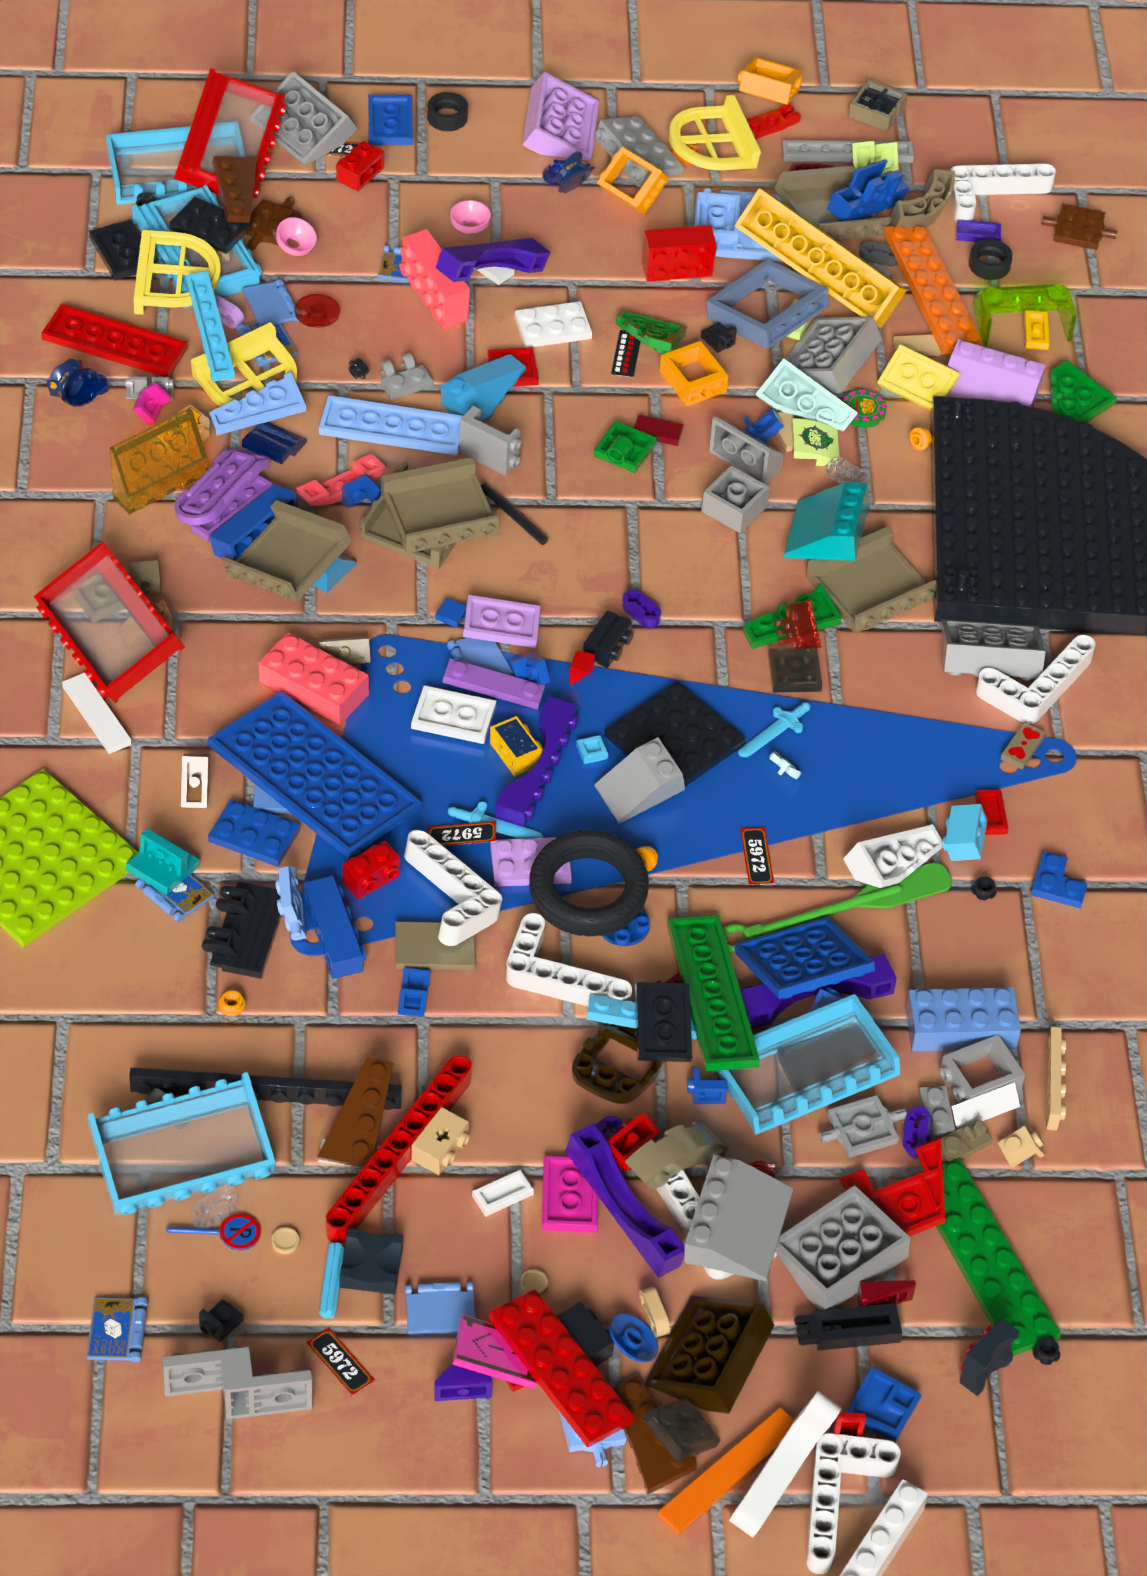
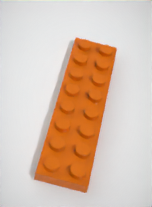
[883,226,985,355]

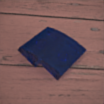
[242,422,307,464]

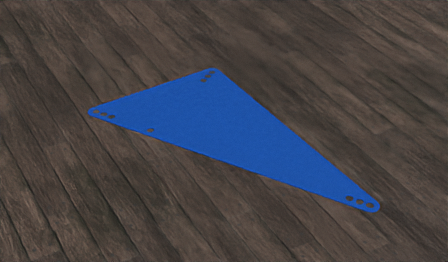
[290,635,1077,956]

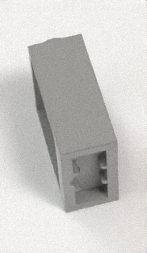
[939,1034,1025,1103]

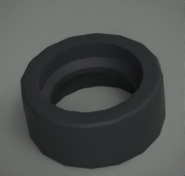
[427,92,468,132]
[969,239,1012,280]

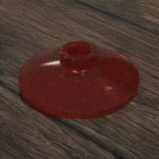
[294,294,340,328]

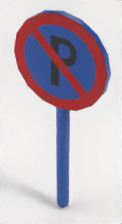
[166,1214,261,1250]

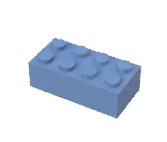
[905,987,1021,1051]

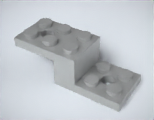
[162,1346,312,1420]

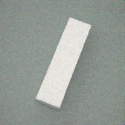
[62,673,131,754]

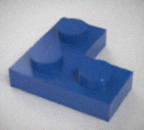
[1031,851,1088,909]

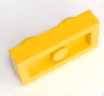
[1024,310,1049,350]

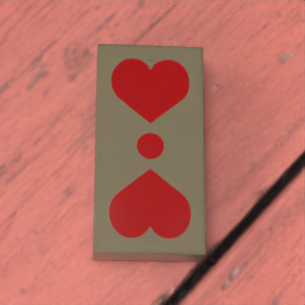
[1001,722,1046,770]

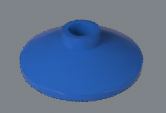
[609,1314,658,1362]

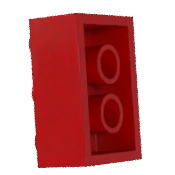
[642,225,716,282]

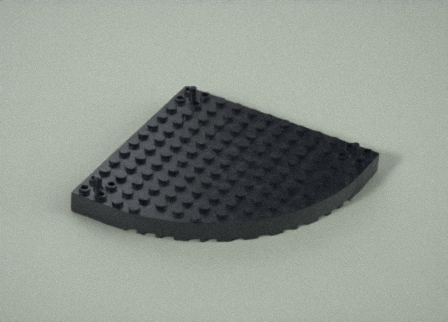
[930,396,1147,636]

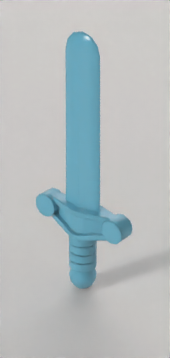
[738,702,811,757]
[448,802,543,839]

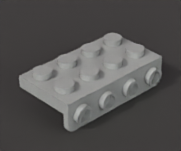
[595,116,685,188]

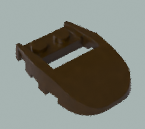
[572,1023,665,1104]

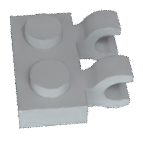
[380,353,433,401]

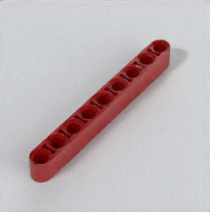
[326,1055,471,1243]

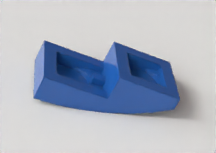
[398,968,431,1017]

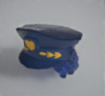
[542,152,595,193]
[47,358,109,407]

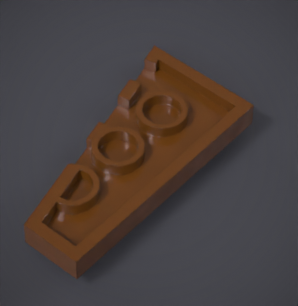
[212,156,257,223]
[317,1058,394,1168]
[613,1376,697,1495]

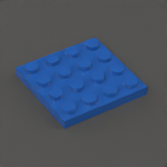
[734,917,875,999]

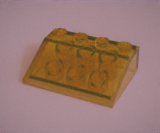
[110,408,208,514]

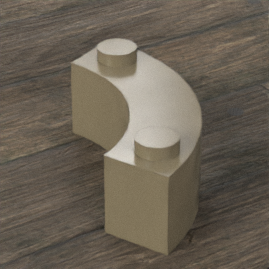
[889,169,955,228]
[625,1122,729,1191]

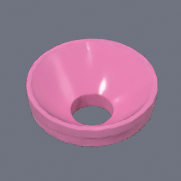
[450,200,491,235]
[276,217,317,256]

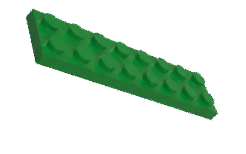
[667,915,760,1071]
[911,1158,1061,1356]

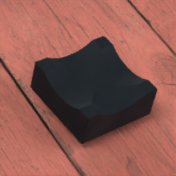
[339,1228,403,1295]
[960,1318,1020,1396]

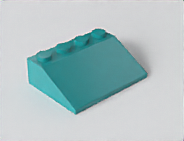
[784,482,869,561]

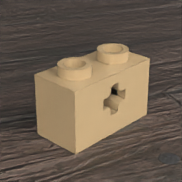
[411,1107,470,1175]

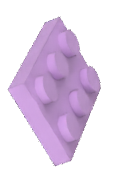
[463,595,540,648]
[490,837,571,887]

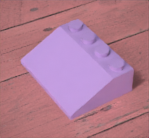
[522,72,599,161]
[947,339,1046,407]

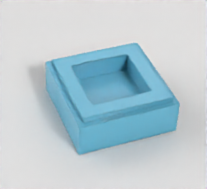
[576,735,608,764]

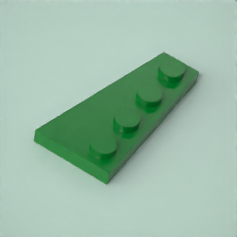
[743,584,842,649]

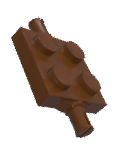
[246,197,302,250]
[1042,204,1118,250]

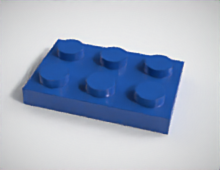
[368,95,413,145]
[208,799,300,867]

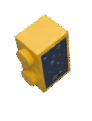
[490,716,543,777]

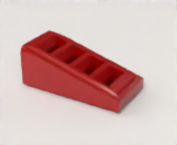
[830,1413,866,1437]

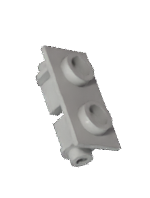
[126,376,174,400]

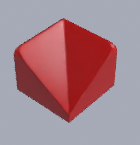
[569,650,595,685]

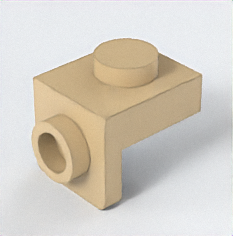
[998,1126,1045,1167]

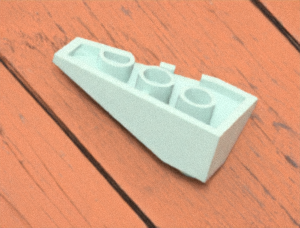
[756,359,858,432]

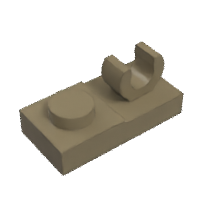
[319,637,371,664]
[941,1120,992,1163]

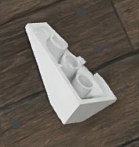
[843,824,943,888]

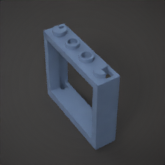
[706,259,829,350]

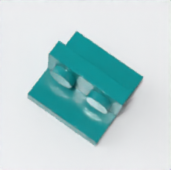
[126,828,200,895]

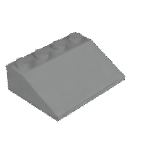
[249,71,358,166]
[785,317,882,394]
[941,619,1045,681]
[685,1155,794,1281]
[775,1185,910,1310]

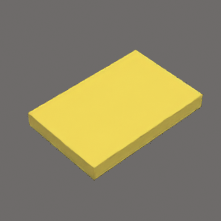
[877,344,960,411]

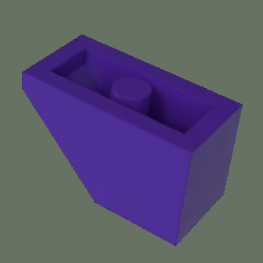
[434,1363,492,1401]

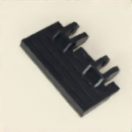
[201,881,282,979]

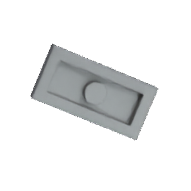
[918,1086,955,1138]

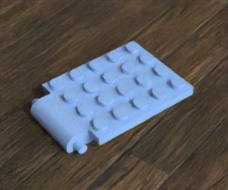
[694,188,784,262]

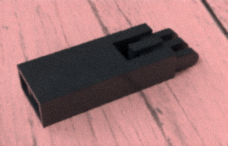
[794,1303,902,1351]

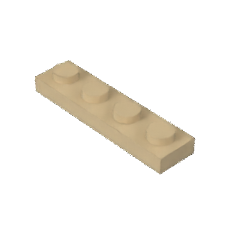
[1046,1027,1066,1131]

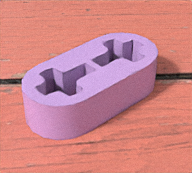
[214,295,244,329]

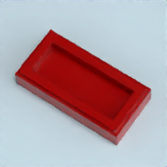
[975,790,1009,835]

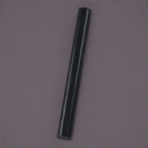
[481,483,548,545]

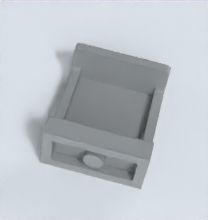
[459,406,522,476]

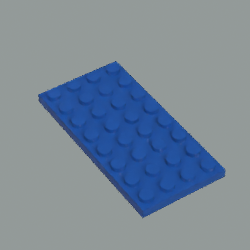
[208,691,422,859]

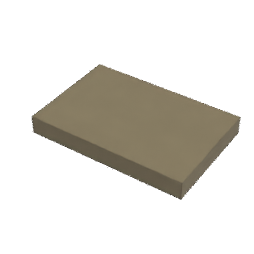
[395,922,475,971]

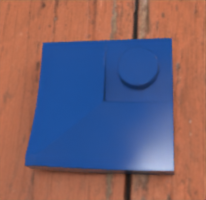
[846,1366,922,1442]

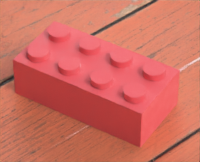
[400,229,470,329]
[258,632,369,725]

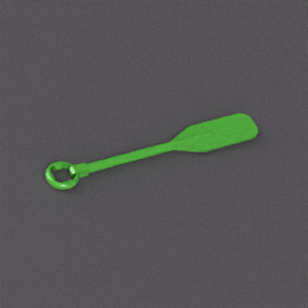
[723,863,952,953]

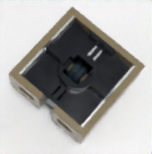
[849,80,907,132]

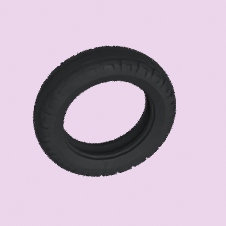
[529,830,649,937]

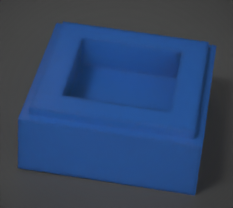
[435,598,466,628]

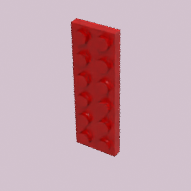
[41,304,188,377]
[488,1289,635,1448]

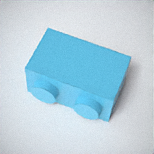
[943,804,987,861]

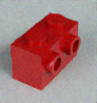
[336,141,384,192]
[342,841,400,900]
[605,1113,661,1173]

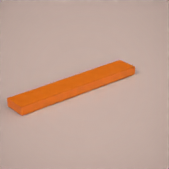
[658,1407,794,1535]

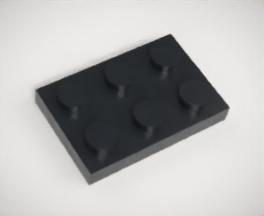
[169,197,251,254]
[89,219,156,281]
[635,982,692,1062]

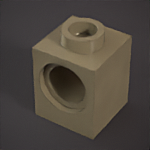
[128,560,161,596]

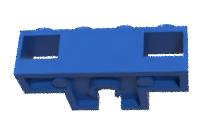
[827,159,909,222]

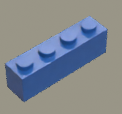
[209,484,299,561]
[303,876,366,979]

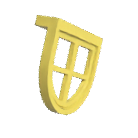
[668,95,761,170]
[134,230,221,314]
[191,322,298,407]

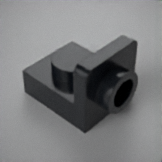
[701,322,737,353]
[199,1299,244,1342]

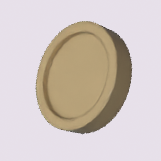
[271,1227,299,1254]
[520,1269,548,1295]

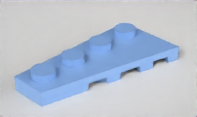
[209,372,306,435]

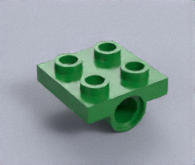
[593,421,657,473]

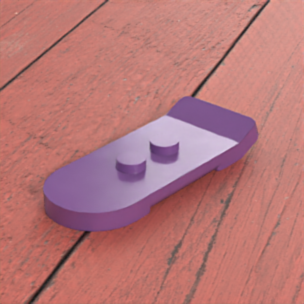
[174,447,270,526]

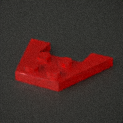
[839,1138,946,1237]

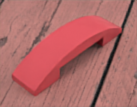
[296,453,386,506]

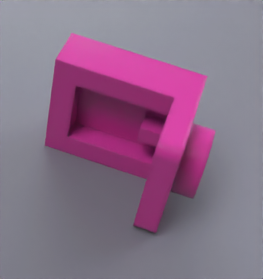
[132,383,171,425]

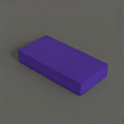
[956,220,1001,242]

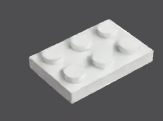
[514,301,592,348]
[411,686,496,744]

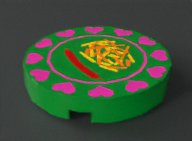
[842,389,887,428]

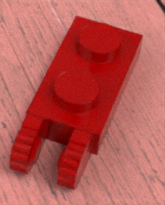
[746,104,801,139]

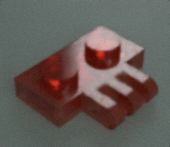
[774,600,822,653]

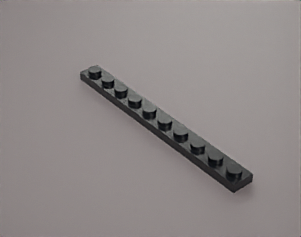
[129,1068,402,1110]

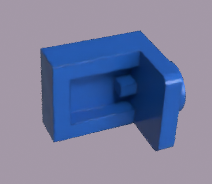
[743,409,784,442]

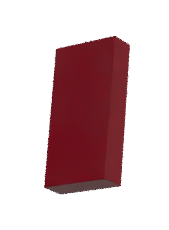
[634,415,684,446]

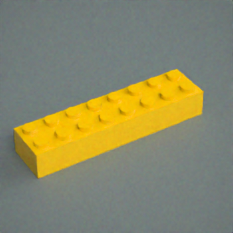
[735,188,907,328]

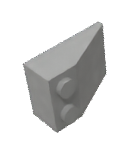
[594,737,685,824]

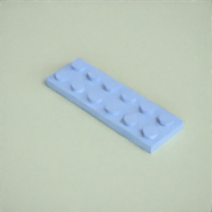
[319,395,463,456]

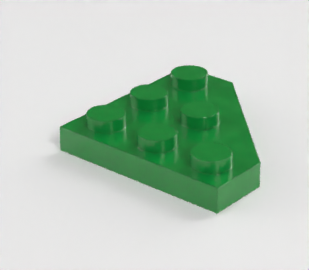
[615,310,687,353]
[1050,360,1117,423]

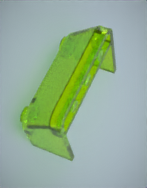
[972,284,1077,346]

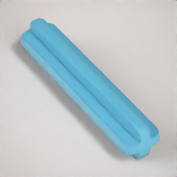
[319,1242,344,1319]

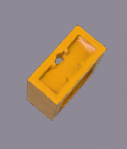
[738,57,804,105]
[597,147,669,215]
[659,341,728,406]

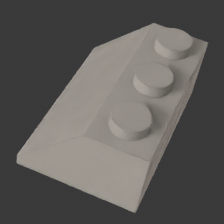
[709,416,784,485]

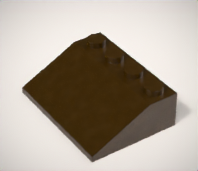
[645,1296,775,1414]

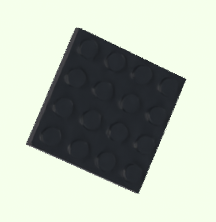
[604,681,746,787]

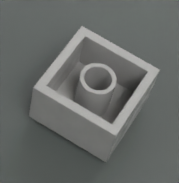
[702,466,770,534]

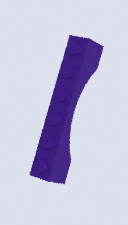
[435,238,550,282]
[495,696,579,827]
[740,954,897,1029]
[565,1123,685,1278]

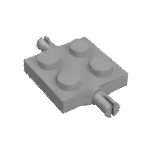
[818,1095,907,1158]

